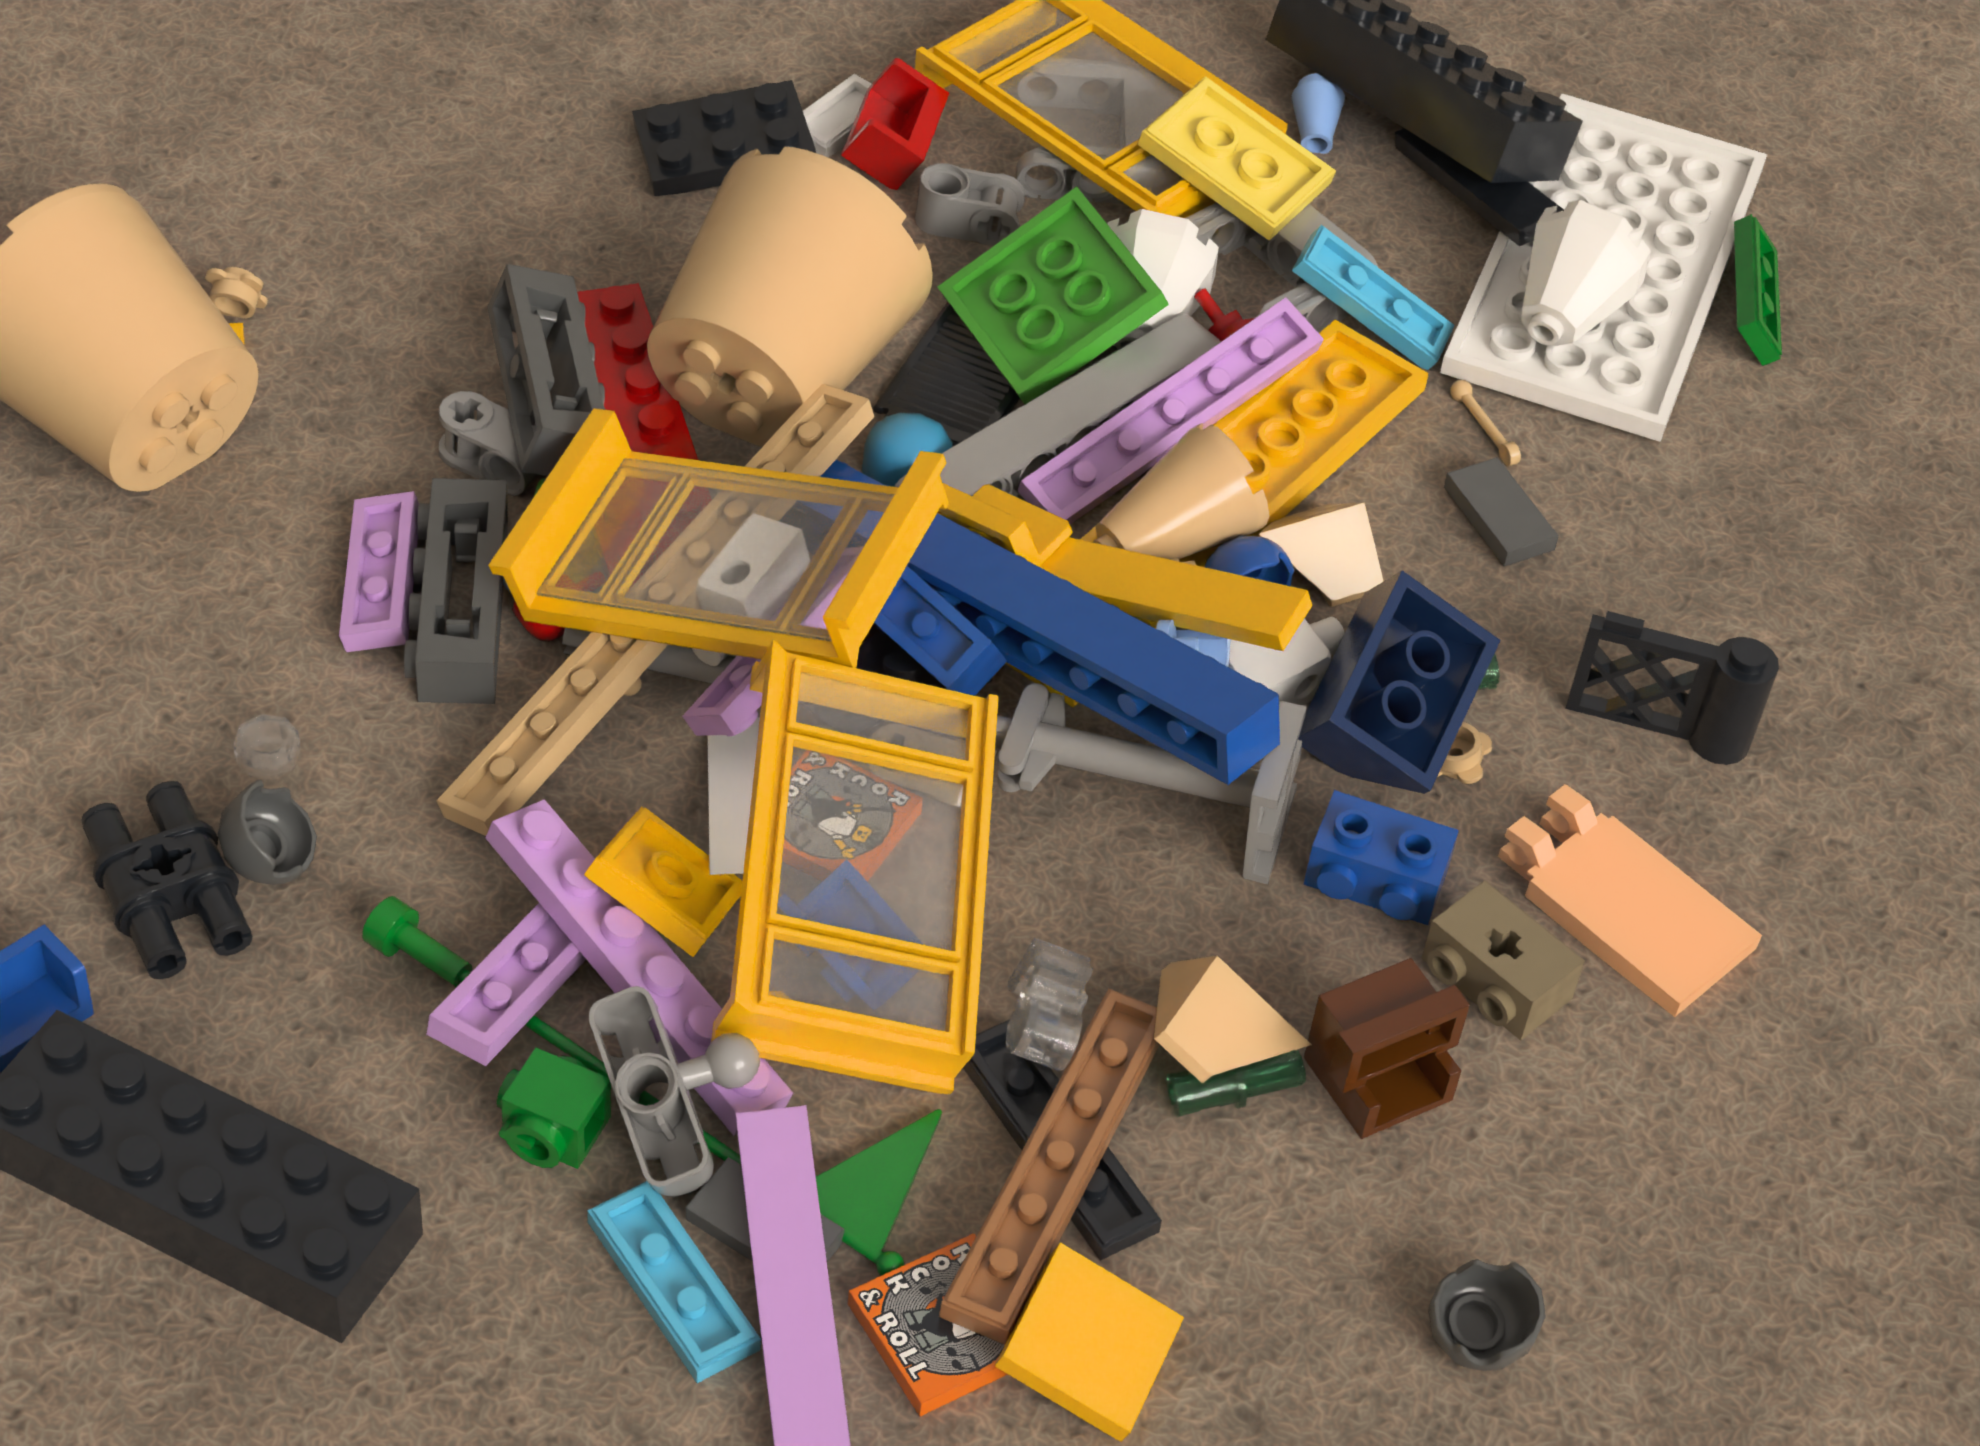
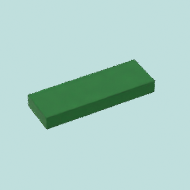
[1734,214,1782,366]

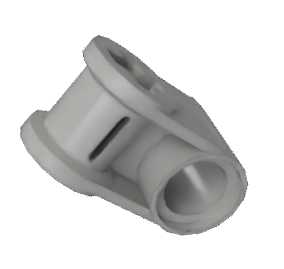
[915,163,1025,246]
[439,391,538,496]

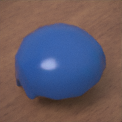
[1205,536,1295,586]

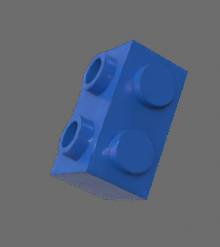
[1303,790,1459,925]

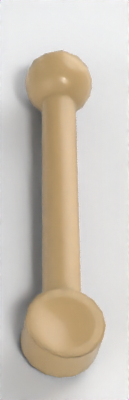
[1450,380,1521,467]

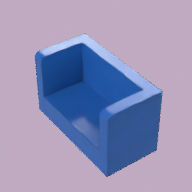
[873,566,1007,696]
[0,924,94,1073]

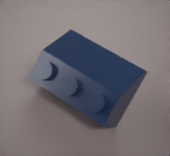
[1298,570,1501,794]

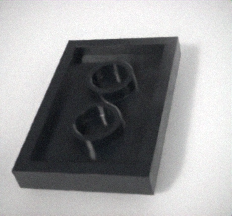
[632,80,816,196]

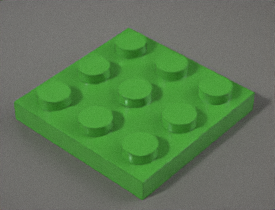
[937,186,1169,405]

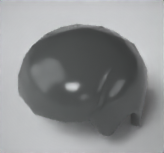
[217,780,317,885]
[1428,1259,1546,1371]

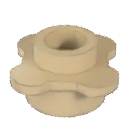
[205,267,268,319]
[1437,722,1492,784]

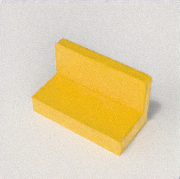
[938,483,1073,567]

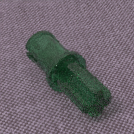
[1166,1050,1306,1118]

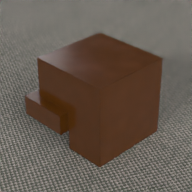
[1304,958,1470,1139]

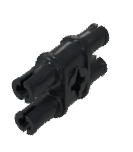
[81,781,252,979]

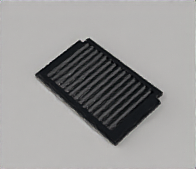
[873,302,1020,447]

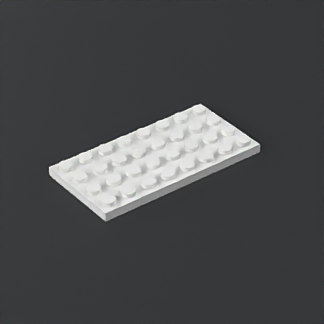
[1440,93,1767,442]

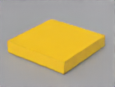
[584,806,742,957]
[995,1242,1184,1442]

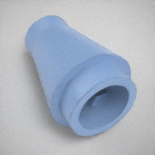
[1291,73,1345,154]

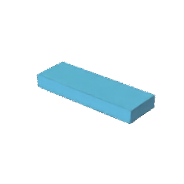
[1292,225,1455,370]
[587,1181,761,1383]

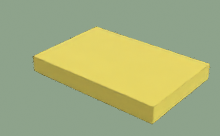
[1137,76,1336,241]

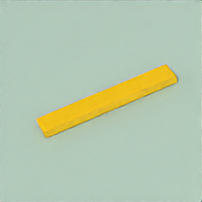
[1040,537,1313,651]

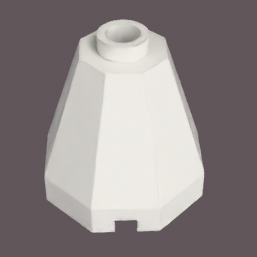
[1520,200,1651,347]
[1108,209,1219,350]

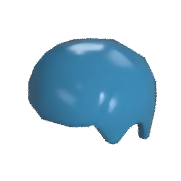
[862,413,953,487]

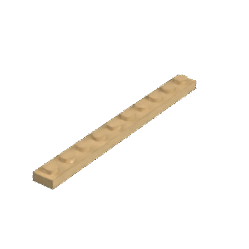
[436,383,874,836]

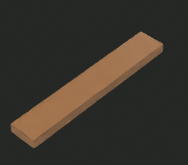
[939,988,1160,1345]

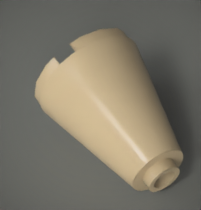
[1093,423,1270,560]

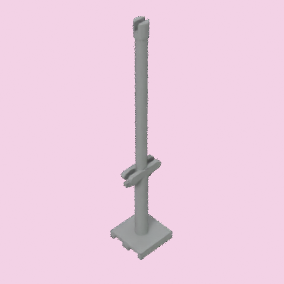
[562,628,1307,885]

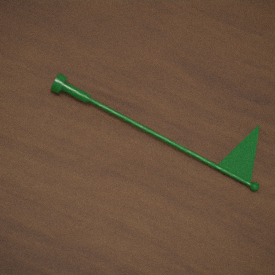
[362,896,942,1276]

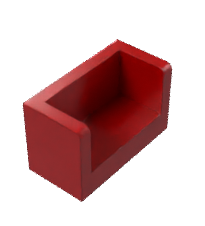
[841,58,949,190]

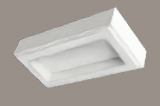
[803,74,872,158]

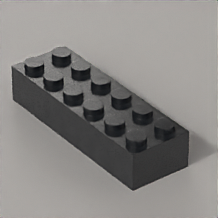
[1265,0,1583,183]
[0,1010,423,1343]

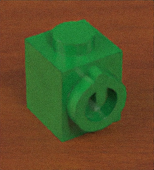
[496,1047,611,1169]

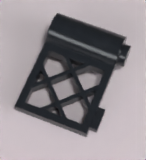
[1565,611,1779,765]

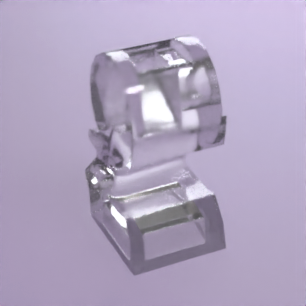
[1006,937,1093,1071]

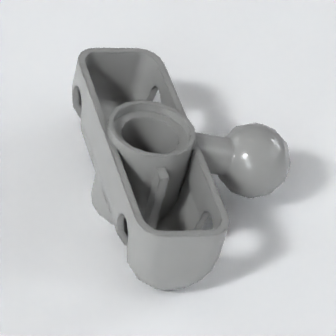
[589,986,760,1197]

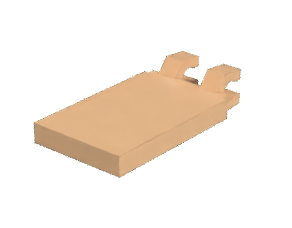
[1498,784,1762,1017]

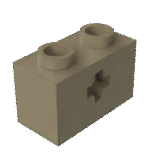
[1422,880,1585,1041]

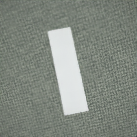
[708,717,760,875]

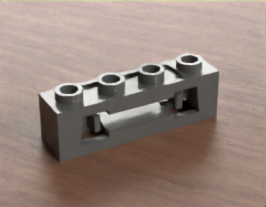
[487,264,605,476]
[404,478,508,704]

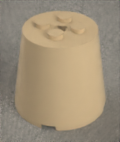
[647,147,933,447]
[0,184,258,492]

